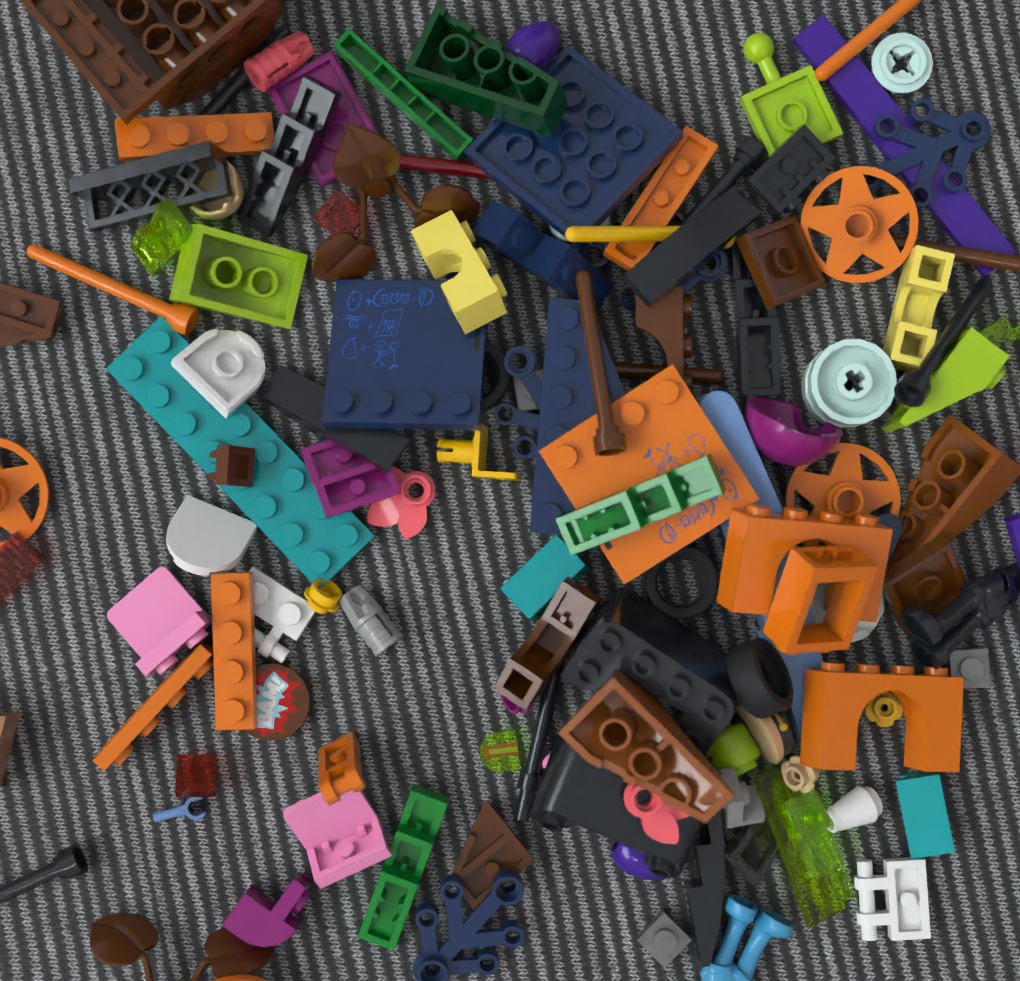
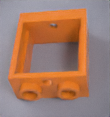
[762,546,879,655]

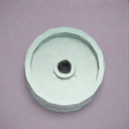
[801,339,897,429]

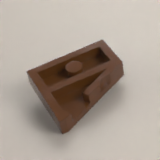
[0,281,65,347]
[451,800,535,910]

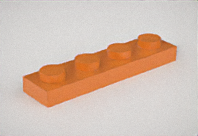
[115,112,274,161]
[603,126,719,271]
[211,572,258,730]
[93,640,213,771]

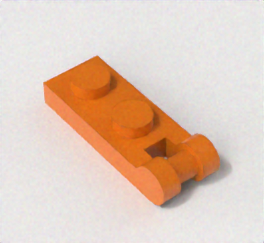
[318,731,366,806]

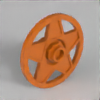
[800,166,919,283]
[0,437,50,551]
[784,443,901,547]

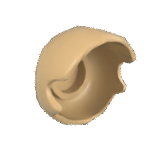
[185,161,244,221]

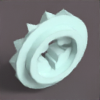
[871,33,933,95]

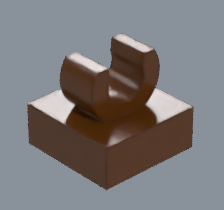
[208,445,255,487]

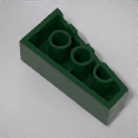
[404,3,568,137]

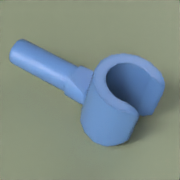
[153,794,207,822]

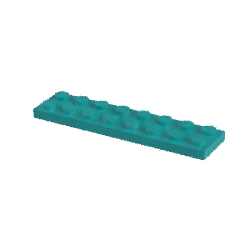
[106,316,376,590]

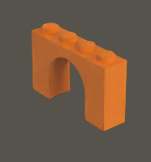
[716,504,893,622]
[800,662,964,772]

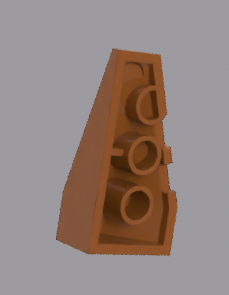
[887,414,1020,566]
[558,670,735,823]

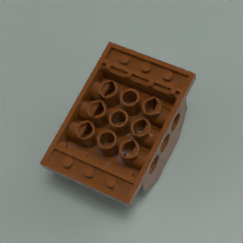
[20,0,285,125]

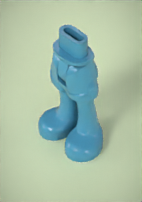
[700,893,794,981]

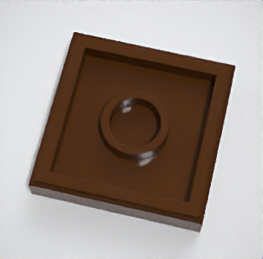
[735,215,827,310]
[882,534,967,636]

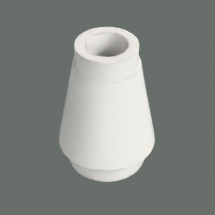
[822,786,883,833]

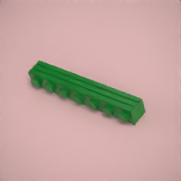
[333,28,474,160]

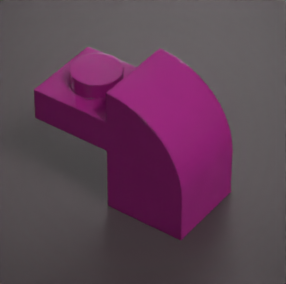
[222,872,311,947]

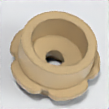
[781,755,819,793]

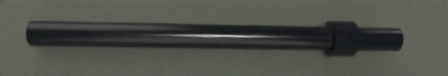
[514,659,566,822]

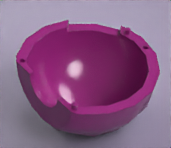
[744,396,843,467]

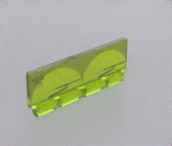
[753,763,853,927]

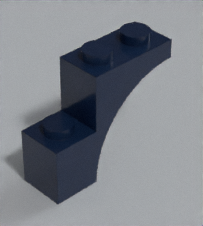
[472,201,614,311]

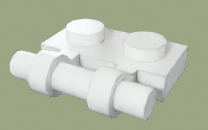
[249,566,316,663]
[854,857,931,941]

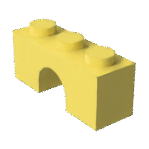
[411,210,507,334]
[883,245,955,372]

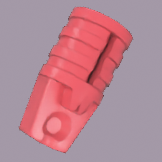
[244,31,315,92]

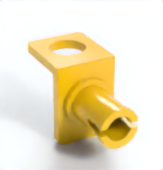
[437,424,522,481]

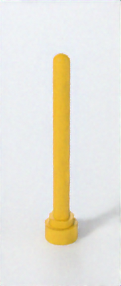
[565,226,735,249]

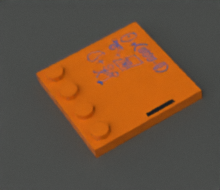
[539,364,759,585]

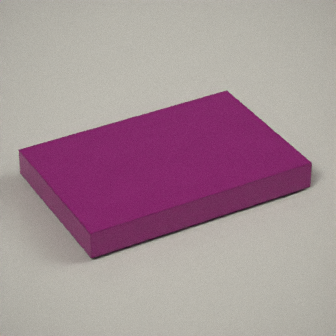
[267,51,378,189]

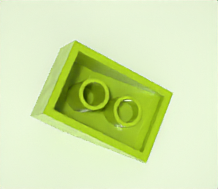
[169,224,308,329]
[881,327,1010,433]

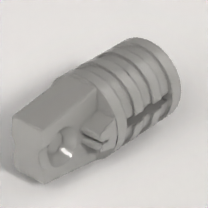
[339,585,404,657]

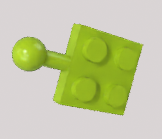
[739,33,843,157]

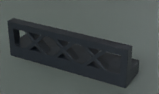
[69,141,232,232]

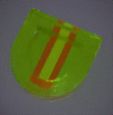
[480,729,521,772]

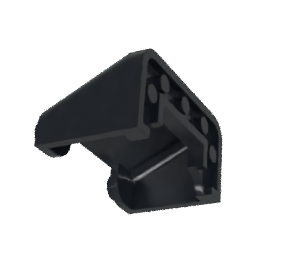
[529,730,721,878]

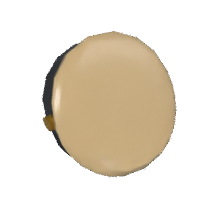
[736,702,794,765]

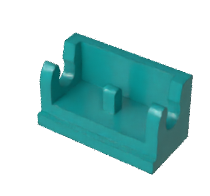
[500,535,589,623]
[895,771,955,859]

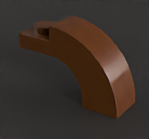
[493,577,601,711]

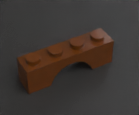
[636,286,693,393]

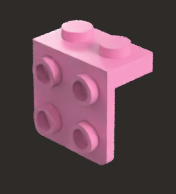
[107,567,212,676]
[283,790,392,889]

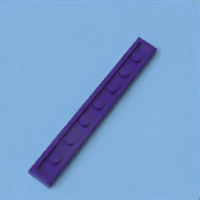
[792,15,1016,278]

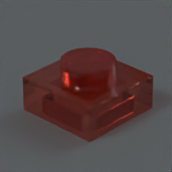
[312,189,368,235]
[175,754,217,797]

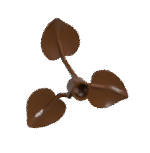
[312,123,481,282]
[90,913,274,981]

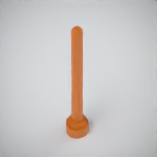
[815,0,922,81]
[27,244,200,336]

